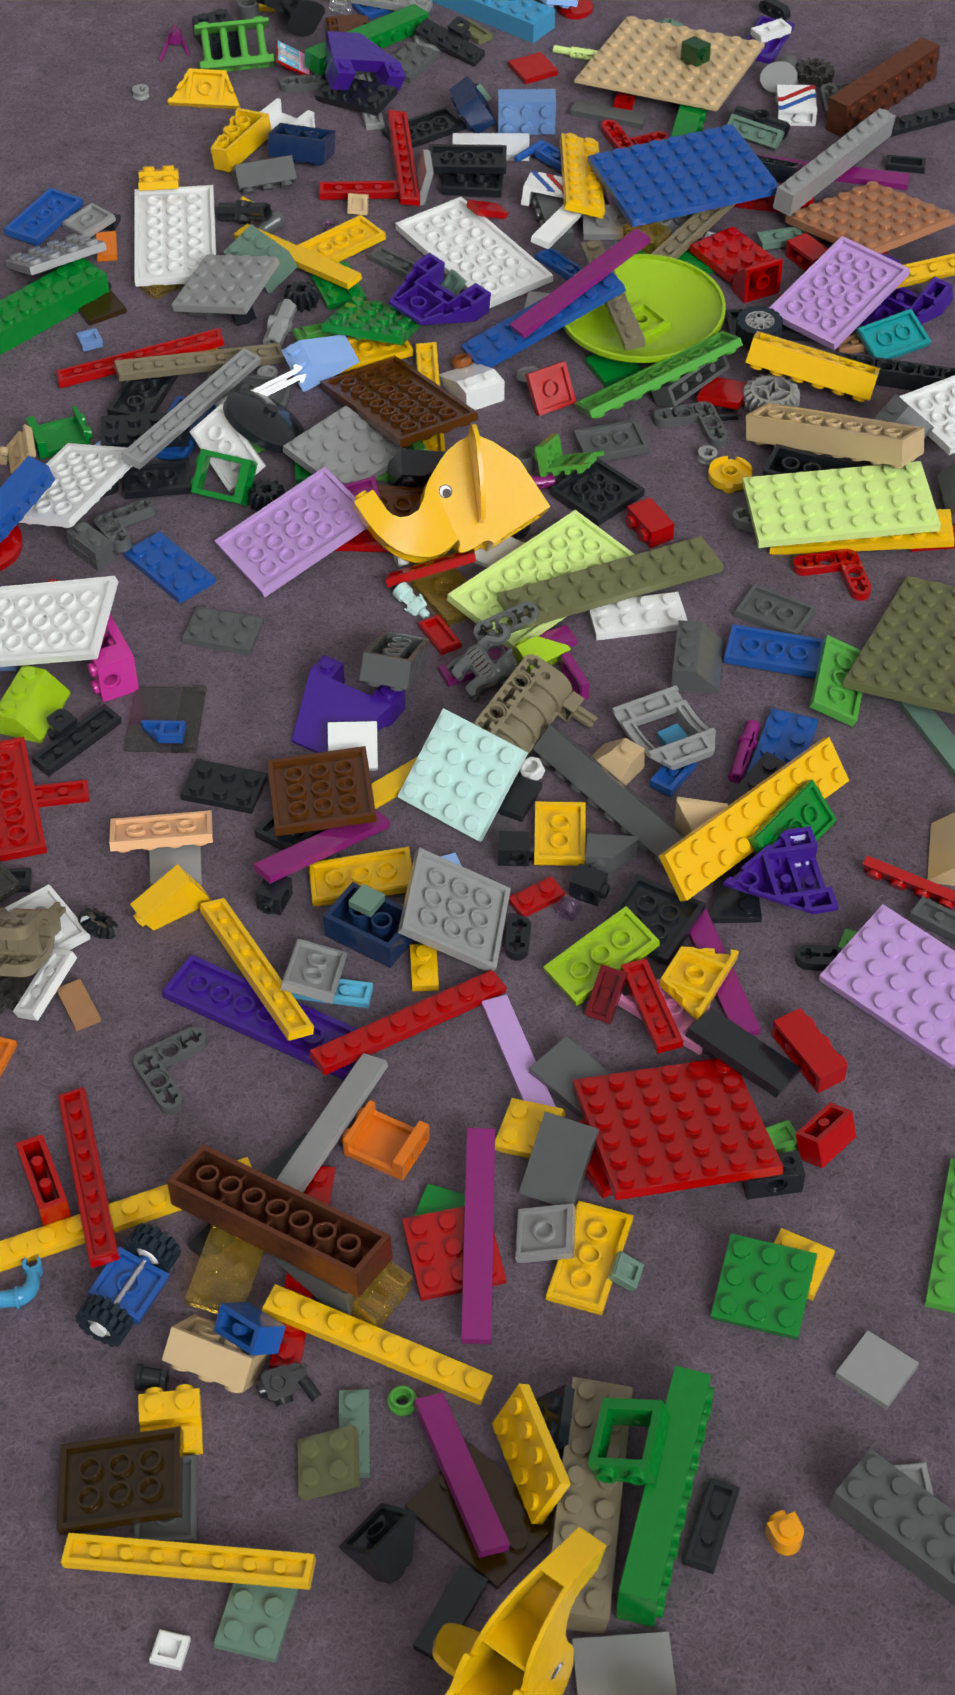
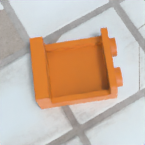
[341,1100,430,1181]

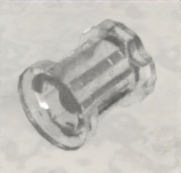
[329,0,352,15]

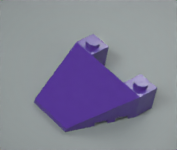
[326,31,406,92]
[389,253,491,325]
[860,253,953,326]
[292,655,406,753]

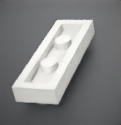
[13,949,77,1021]

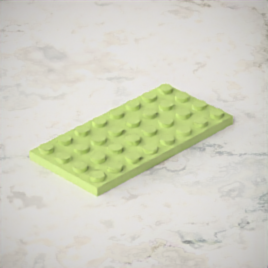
[742,461,941,548]
[447,510,635,651]

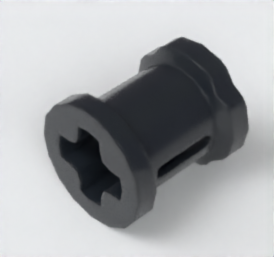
[134,1363,170,1392]

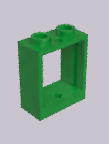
[190,448,258,507]
[588,1397,671,1485]

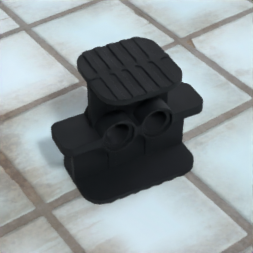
[255,0,325,37]

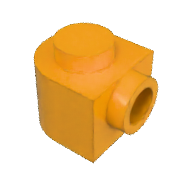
[765,1510,804,1556]

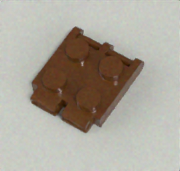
[326,14,369,32]

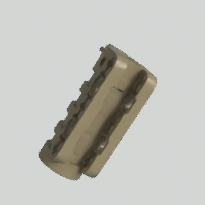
[474,654,598,757]
[0,902,66,977]

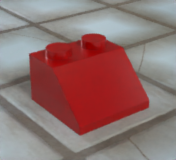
[732,258,783,303]

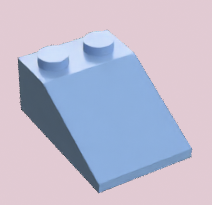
[281,335,359,392]

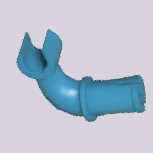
[0,1256,44,1309]

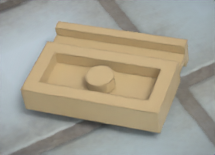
[7,424,36,474]

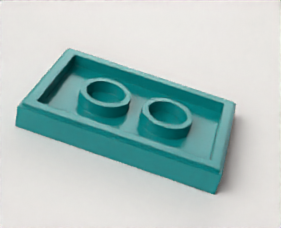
[856,309,931,359]

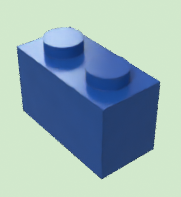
[213,1302,286,1355]

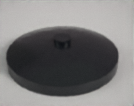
[223,390,305,454]

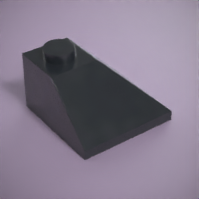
[339,1503,416,1584]

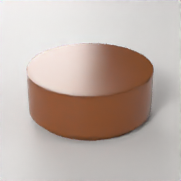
[451,353,473,369]

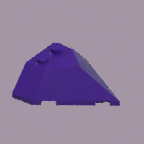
[723,826,839,914]

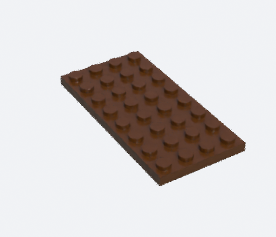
[320,356,478,447]

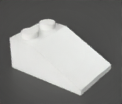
[439,363,505,410]

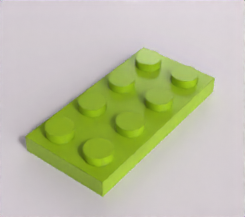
[543,906,660,1007]

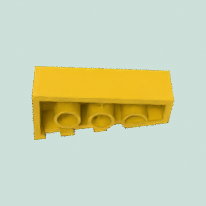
[210,108,272,172]

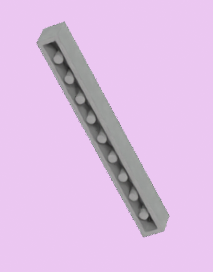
[773,108,896,216]

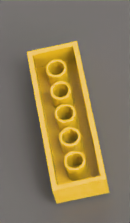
[746,331,880,402]

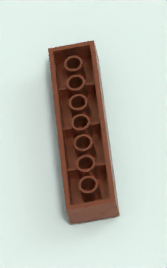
[825,37,940,138]
[167,1144,393,1298]

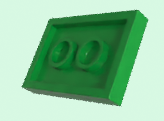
[309,262,367,310]

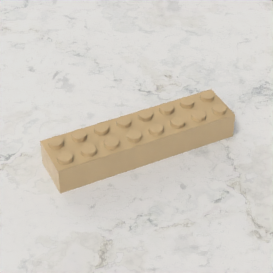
[746,403,924,468]

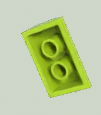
[0,665,71,743]

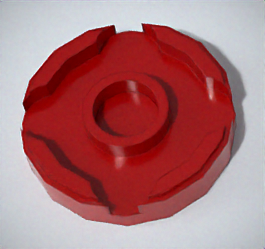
[557,0,593,20]

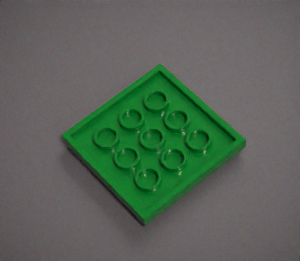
[322,297,422,345]

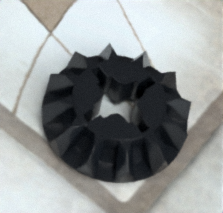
[78,908,118,939]

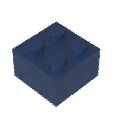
[450,76,497,133]

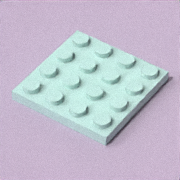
[397,708,528,842]

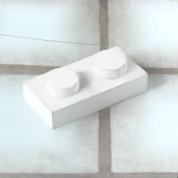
[750,18,792,43]

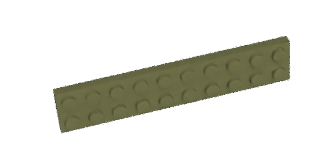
[497,536,724,630]

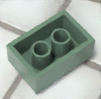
[223,224,298,294]

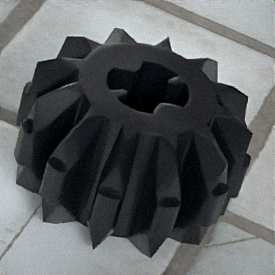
[284,281,319,313]
[248,479,285,512]

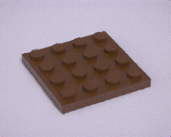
[267,746,377,836]

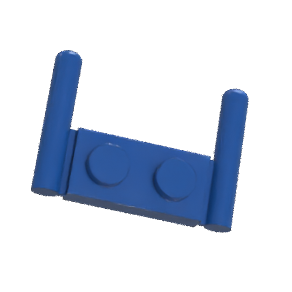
[514,139,562,177]

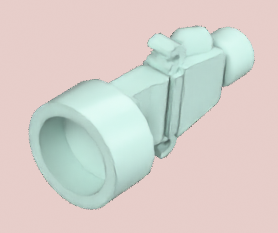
[393,582,430,619]

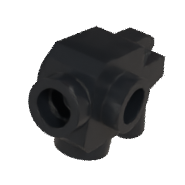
[255,1362,321,1407]

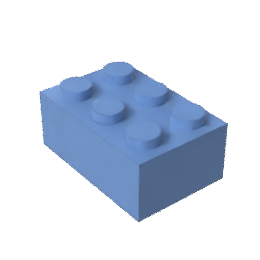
[498,89,556,134]

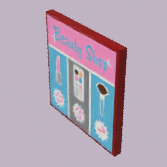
[276,40,310,75]

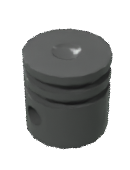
[237,0,260,20]

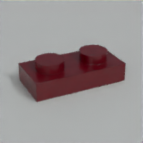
[584,964,628,1024]

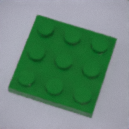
[711,1234,817,1340]

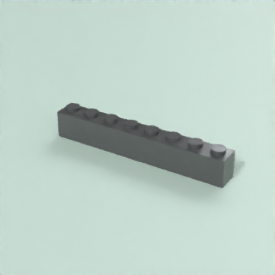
[533,725,685,866]

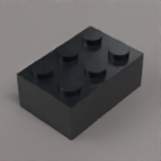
[192,9,241,60]

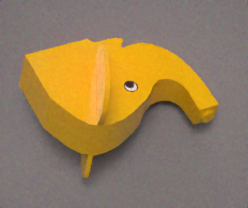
[352,424,550,564]
[432,1527,607,1695]

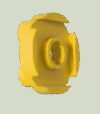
[708,456,752,494]

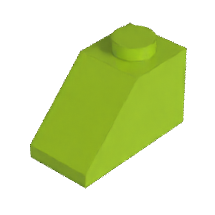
[512,636,571,674]

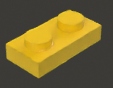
[410,944,439,992]

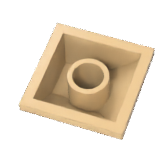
[592,738,645,785]
[674,797,728,836]

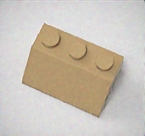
[927,812,955,886]
[162,1314,270,1393]

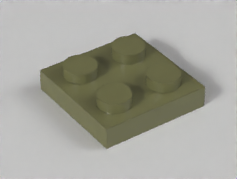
[298,1425,360,1500]

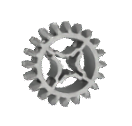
[743,373,800,413]

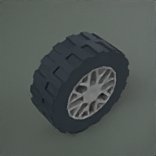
[735,306,783,347]

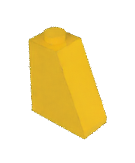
[130,864,213,931]

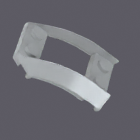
[612,685,716,771]

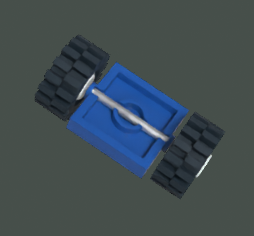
[75,1223,181,1347]

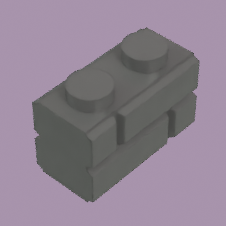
[66,521,116,571]

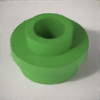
[387,1386,417,1416]

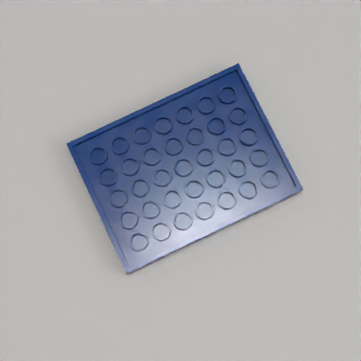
[588,124,780,227]

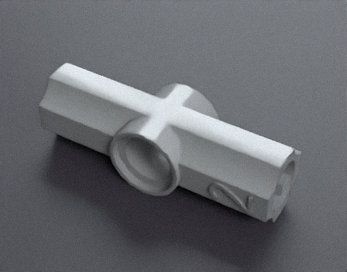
[263,299,297,346]

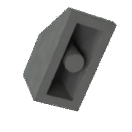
[585,833,638,874]

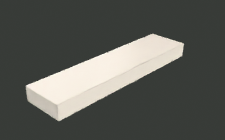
[531,204,583,249]

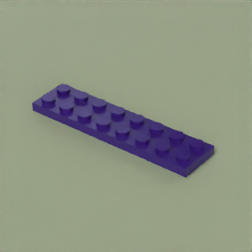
[162,954,357,1080]

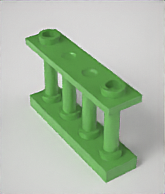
[194,16,275,72]

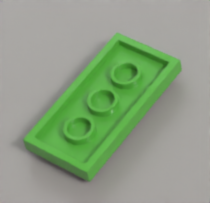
[809,635,863,727]

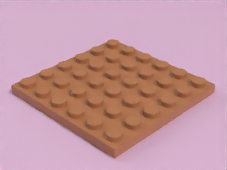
[785,181,955,254]

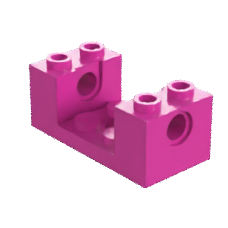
[87,614,139,702]

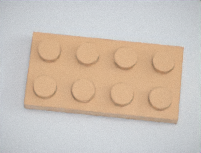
[109,810,213,853]

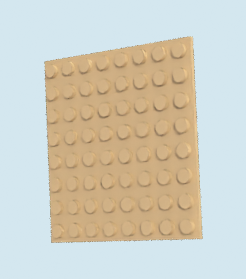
[575,16,765,111]

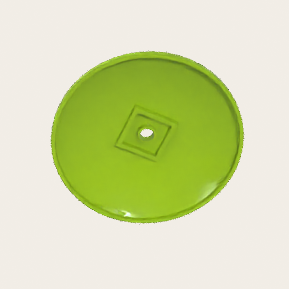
[563,254,726,363]

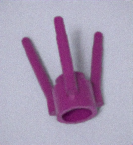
[159,25,190,62]

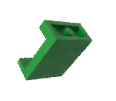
[25,406,93,460]

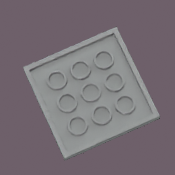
[4,234,107,275]
[171,254,280,314]
[283,406,405,485]
[398,847,511,972]

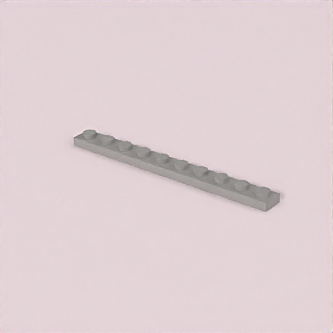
[121,348,262,470]

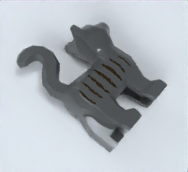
[446,623,518,702]

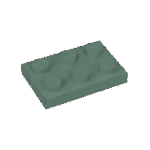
[214,1583,299,1663]

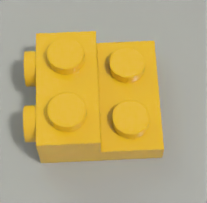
[138,165,180,191]
[138,1384,203,1455]

